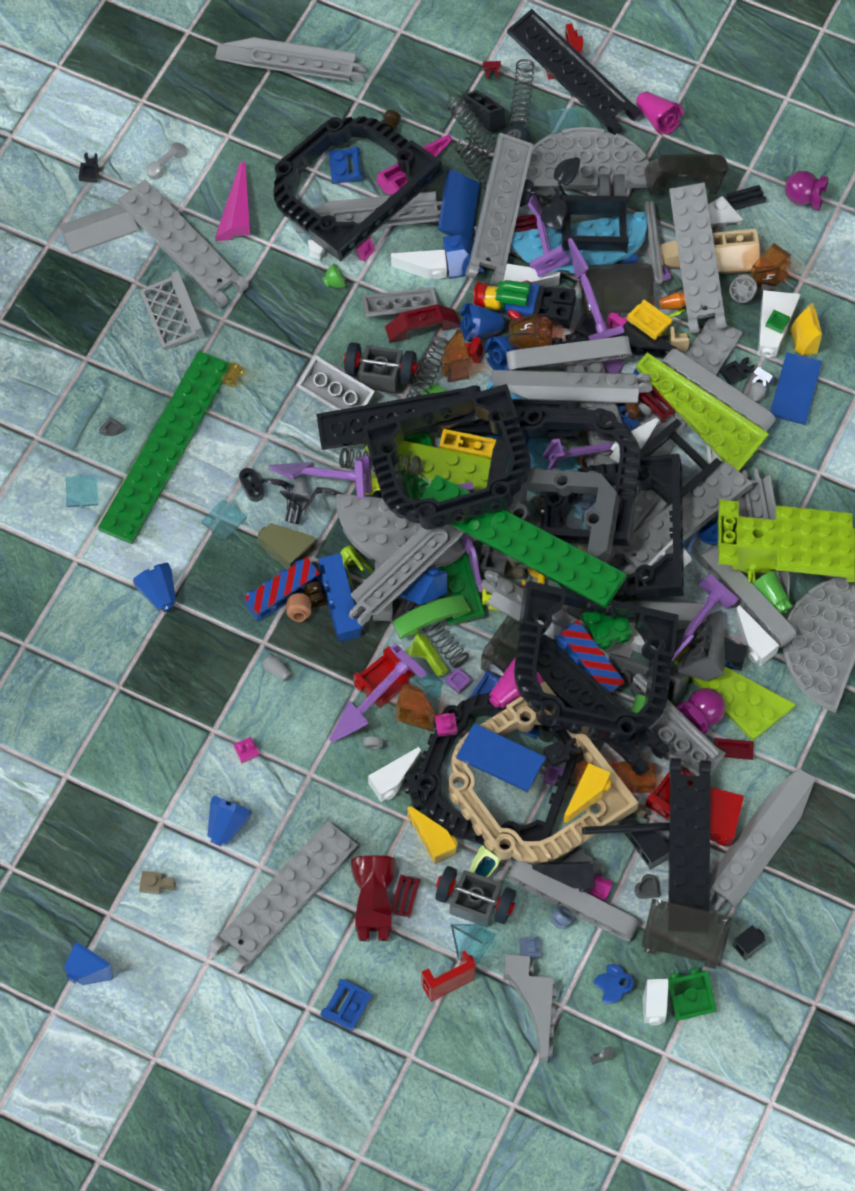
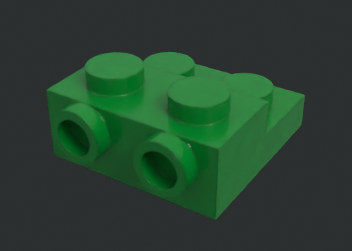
[582,612,633,650]
[668,968,717,1021]

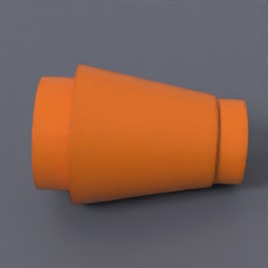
[659,291,686,309]

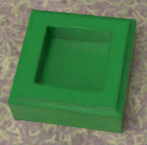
[765,310,790,334]

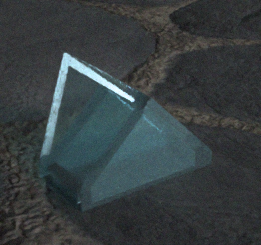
[409,671,443,715]
[451,924,495,968]

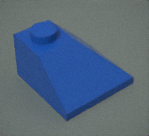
[442,235,485,279]
[398,567,447,605]
[64,942,113,985]

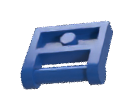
[329,147,364,184]
[320,979,372,1031]

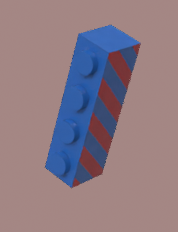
[244,557,321,622]
[555,620,625,694]

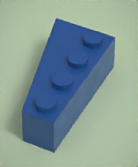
[318,553,364,642]

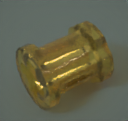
[221,362,244,387]

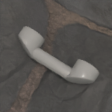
[147,143,186,180]

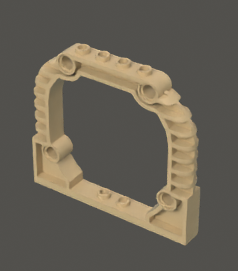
[449,681,638,864]

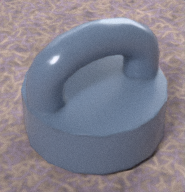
[551,906,573,929]

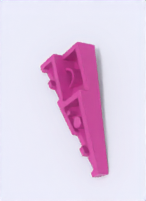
[376,134,452,194]
[215,161,250,241]

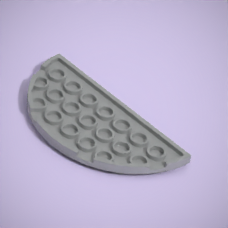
[526,127,658,190]
[336,494,476,570]
[783,577,855,713]

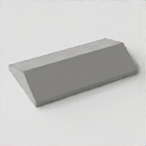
[59,204,139,255]
[362,287,438,317]
[296,355,376,410]
[648,712,726,776]

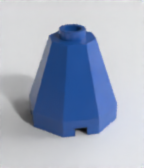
[460,303,506,342]
[484,336,531,370]
[133,562,176,612]
[207,795,252,847]

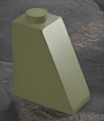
[258,523,317,569]

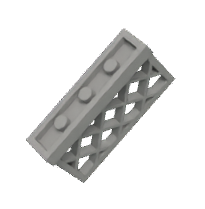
[140,271,206,350]

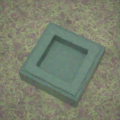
[660,273,684,296]

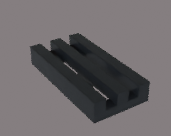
[726,185,766,210]

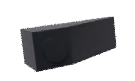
[462,90,506,132]
[623,324,677,359]
[617,816,669,870]
[532,861,596,892]

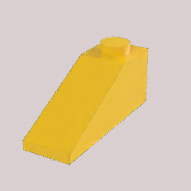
[439,429,496,459]
[563,763,612,823]
[407,806,458,864]

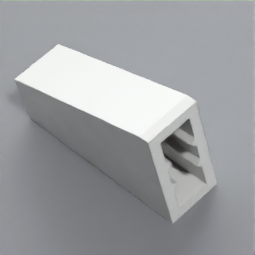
[758,290,800,358]

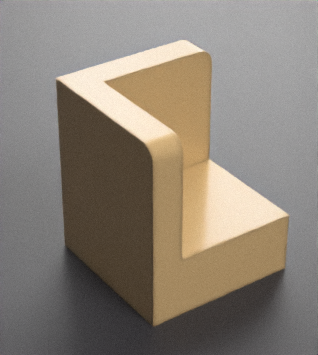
[668,327,690,353]

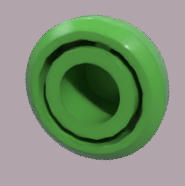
[323,264,346,288]

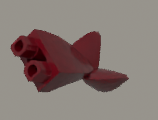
[351,855,396,942]

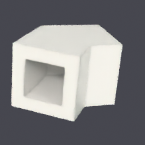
[308,240,325,260]

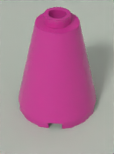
[636,91,684,135]
[489,658,543,708]

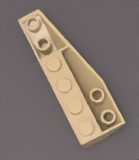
[648,229,760,274]

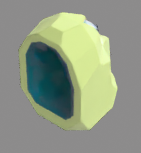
[470,845,501,878]

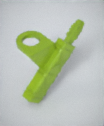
[405,629,449,676]

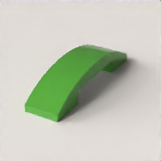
[392,595,471,639]

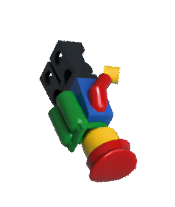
[473,280,576,338]

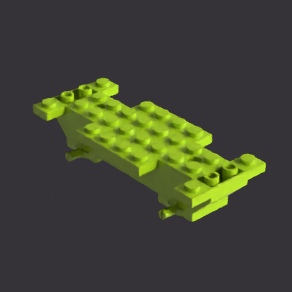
[718,499,855,583]

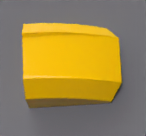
[790,303,822,356]

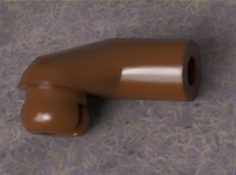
[625,403,640,419]

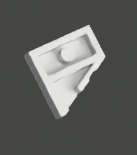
[708,196,743,228]

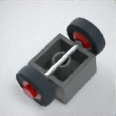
[343,342,418,393]
[435,866,516,928]

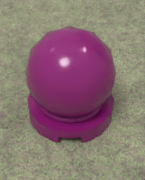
[785,171,829,211]
[676,688,726,735]

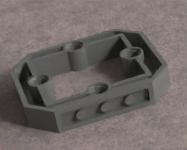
[502,467,620,569]

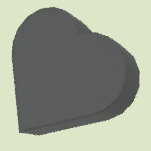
[634,874,659,899]

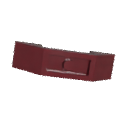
[385,304,460,343]

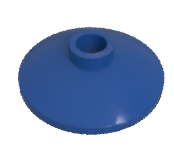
[699,521,718,544]

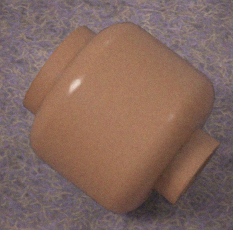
[286,593,312,622]

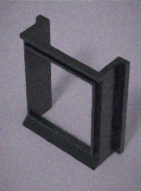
[561,195,629,253]
[640,419,722,506]

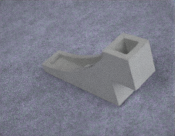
[503,954,557,1063]

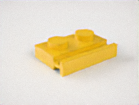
[627,300,672,340]

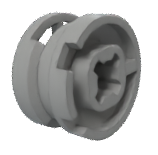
[729,274,757,303]

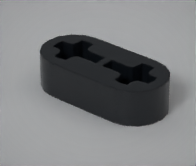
[239,468,264,502]

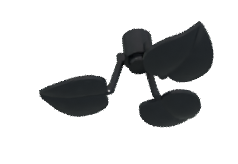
[519,157,581,229]
[261,478,345,524]

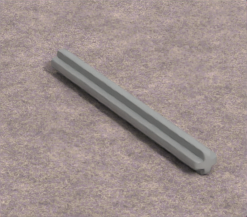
[645,201,664,284]
[633,673,720,759]

